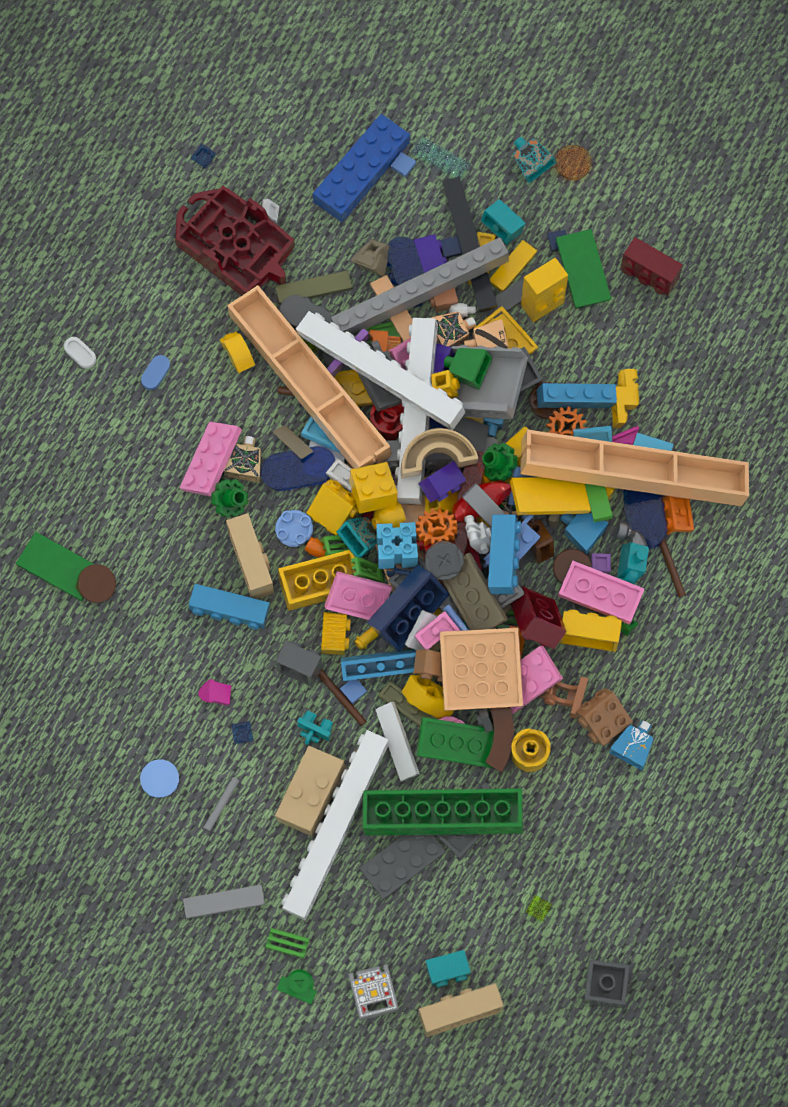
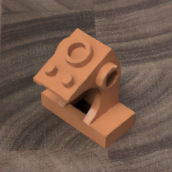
[539,677,588,719]

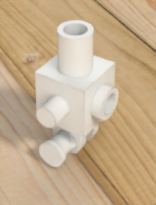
[464,515,492,554]

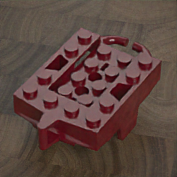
[175,185,295,296]

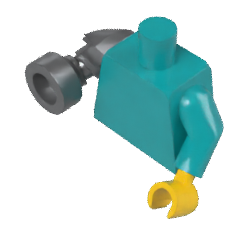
[614,520,649,584]

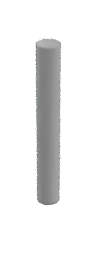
[203,777,239,832]

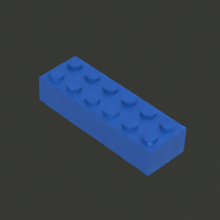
[313,114,410,222]

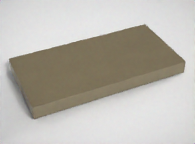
[442,553,508,630]

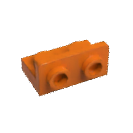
[659,495,694,535]

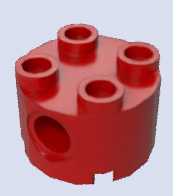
[370,404,405,441]

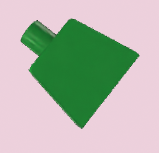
[444,348,493,390]

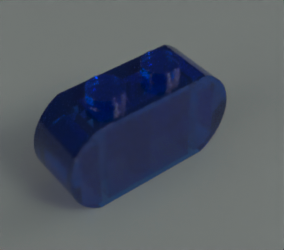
[386,236,424,287]

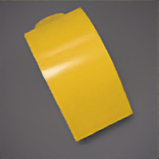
[219,332,255,373]

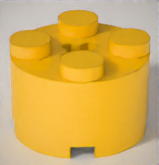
[511,728,550,772]

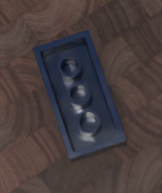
[367,564,450,652]

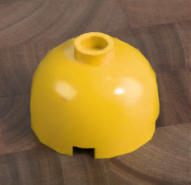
[372,501,406,529]

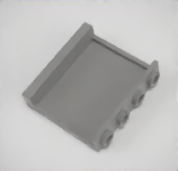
[452,345,528,419]

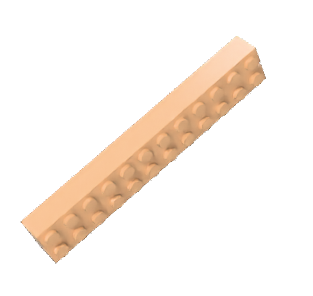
[227,285,391,469]
[521,430,749,506]

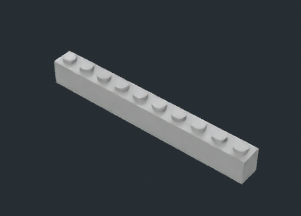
[331,238,509,335]

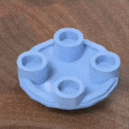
[275,510,313,547]
[140,760,179,798]

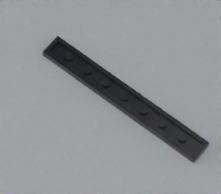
[442,176,498,313]

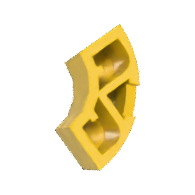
[402,675,454,719]

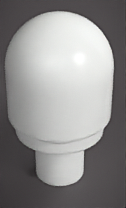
[449,303,476,318]

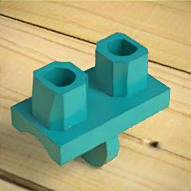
[297,710,333,745]

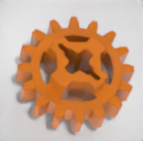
[546,406,587,436]
[416,508,457,546]

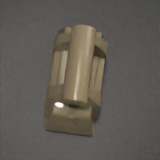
[351,239,389,276]

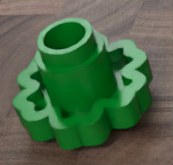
[481,443,518,481]
[211,479,248,517]

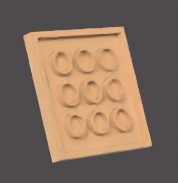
[440,628,523,711]

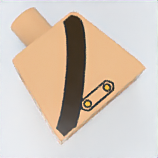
[463,319,509,349]

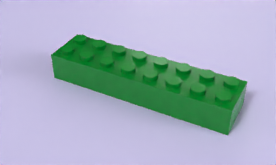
[363,788,523,836]

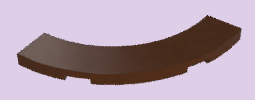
[485,707,514,773]

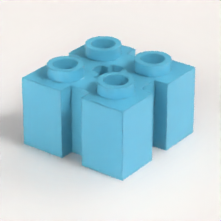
[376,522,418,569]

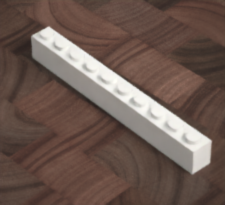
[296,311,465,430]
[395,318,438,504]
[282,730,389,921]

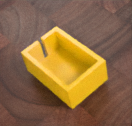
[559,610,622,652]

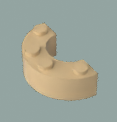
[400,428,478,479]

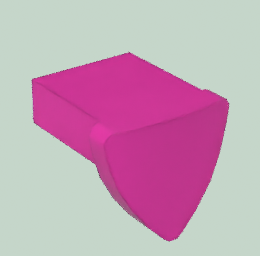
[198,679,231,705]

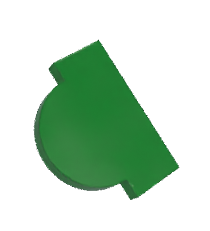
[276,970,317,1004]

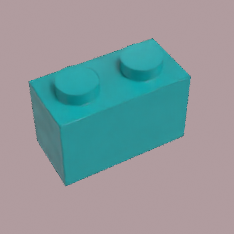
[480,199,526,245]
[425,950,471,988]

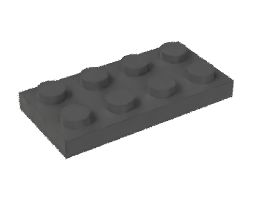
[359,835,446,900]

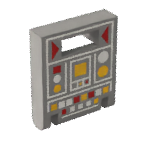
[348,964,399,1021]

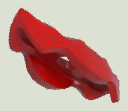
[452,481,512,522]

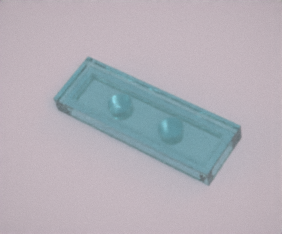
[413,137,470,179]

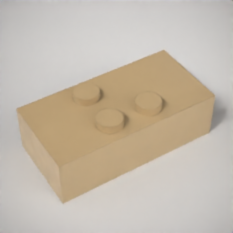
[226,513,274,599]
[275,746,346,837]
[419,983,504,1037]

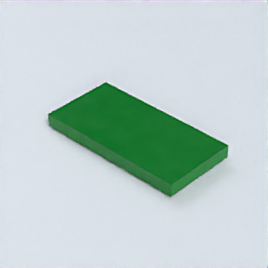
[555,229,611,309]
[16,532,94,602]
[416,717,494,768]

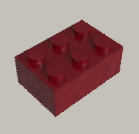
[621,237,683,296]
[511,586,567,649]

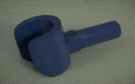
[386,564,411,578]

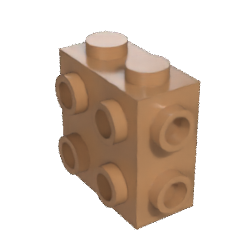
[576,688,633,746]

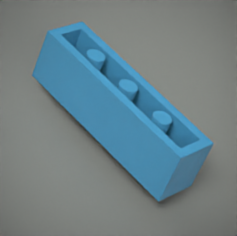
[537,383,617,408]
[488,514,521,594]
[189,584,270,630]
[341,649,416,681]

